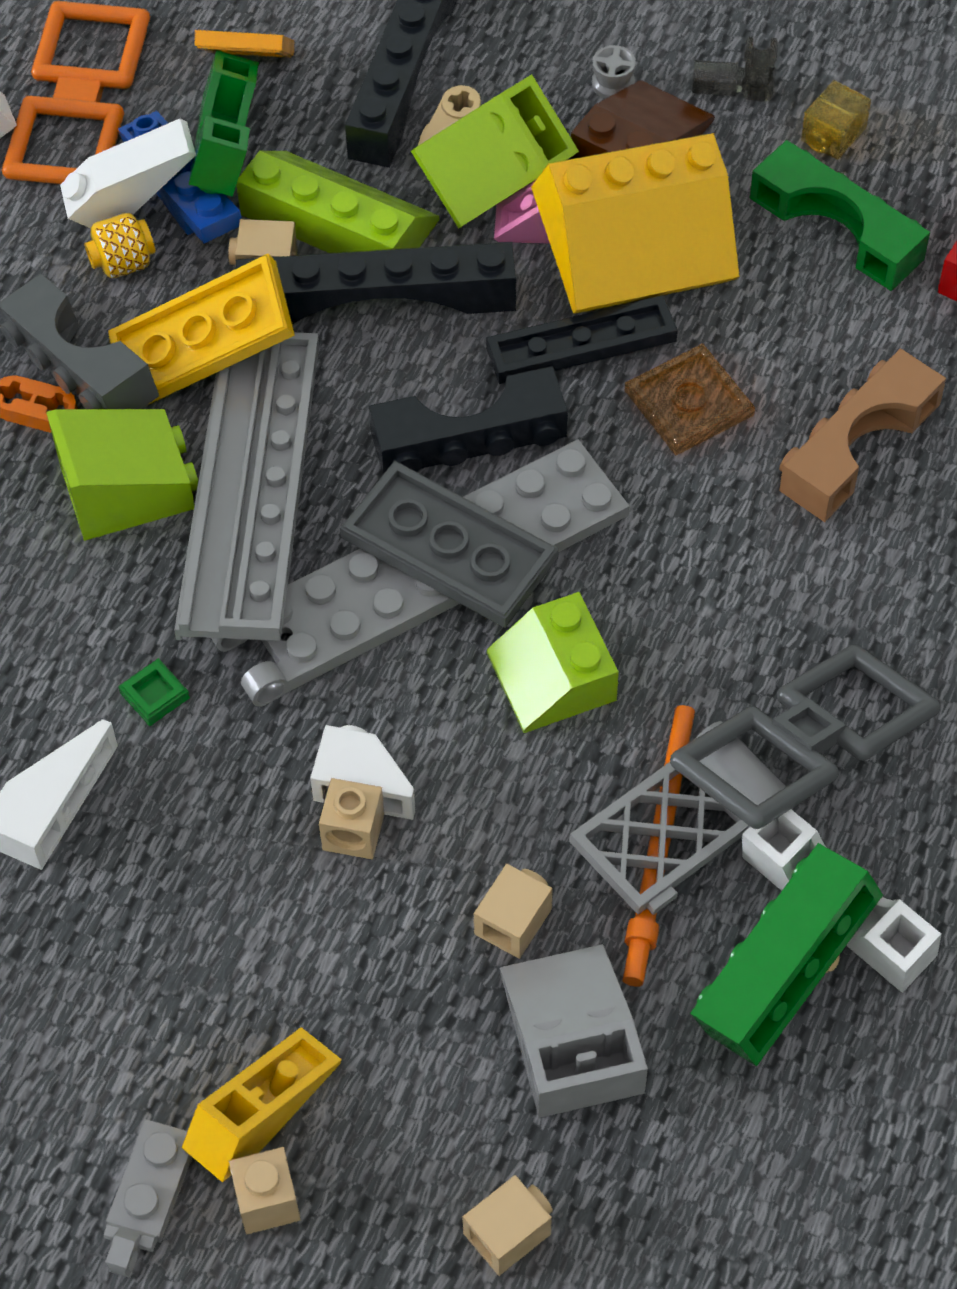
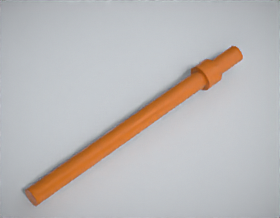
[622,705,695,987]

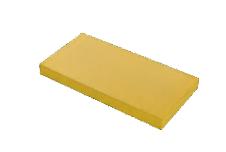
[108,253,295,406]

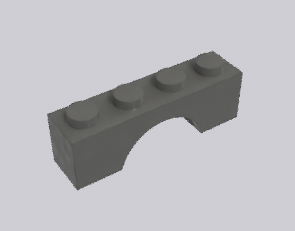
[0,274,159,409]

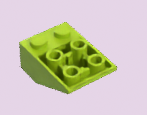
[411,74,579,228]

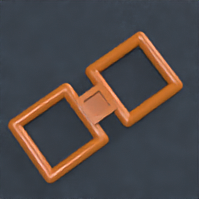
[2,1,150,185]

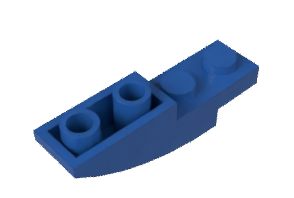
[118,111,242,243]

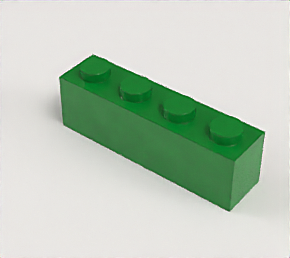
[690,843,883,1067]

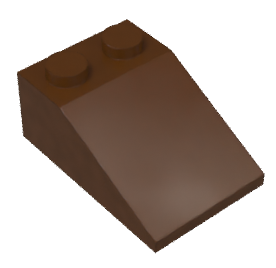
[570,80,715,159]

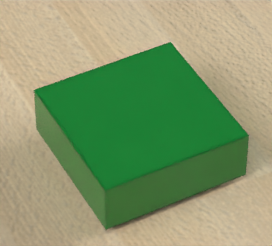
[118,658,190,727]

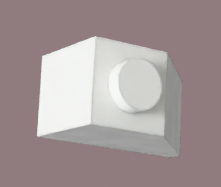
[310,725,415,820]

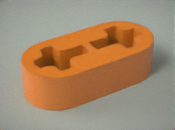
[0,375,78,433]

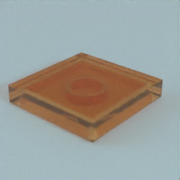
[624,343,755,456]

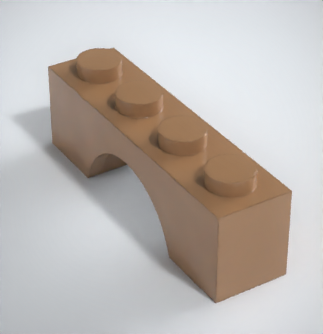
[779,348,946,522]

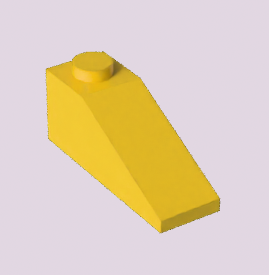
[181,1027,342,1182]

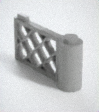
[569,721,793,915]

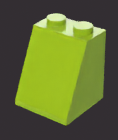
[46,409,198,541]

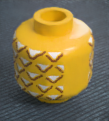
[84,213,156,278]

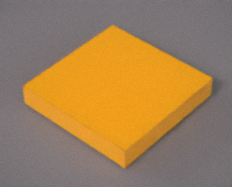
[194,30,295,58]

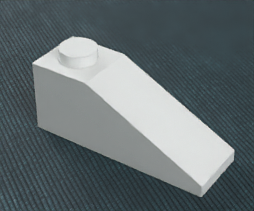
[60,119,196,228]
[0,719,118,870]

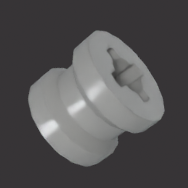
[592,45,636,99]

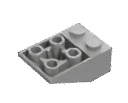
[500,944,648,1118]

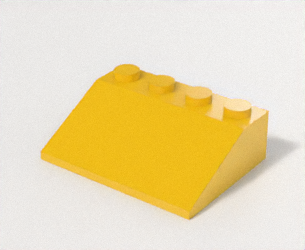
[531,133,740,314]

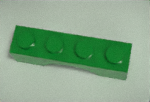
[189,50,259,197]
[749,140,930,291]

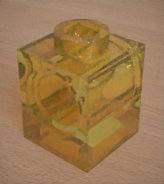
[801,80,871,160]

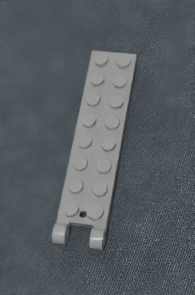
[211,439,630,707]

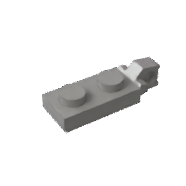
[104,1119,192,1278]

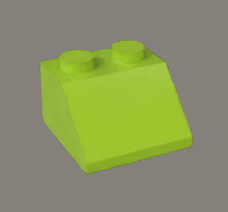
[487,592,619,733]

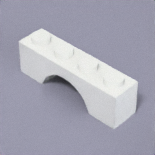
[742,809,941,993]

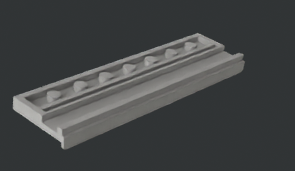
[174,332,319,641]

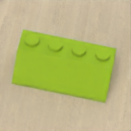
[236,151,439,253]

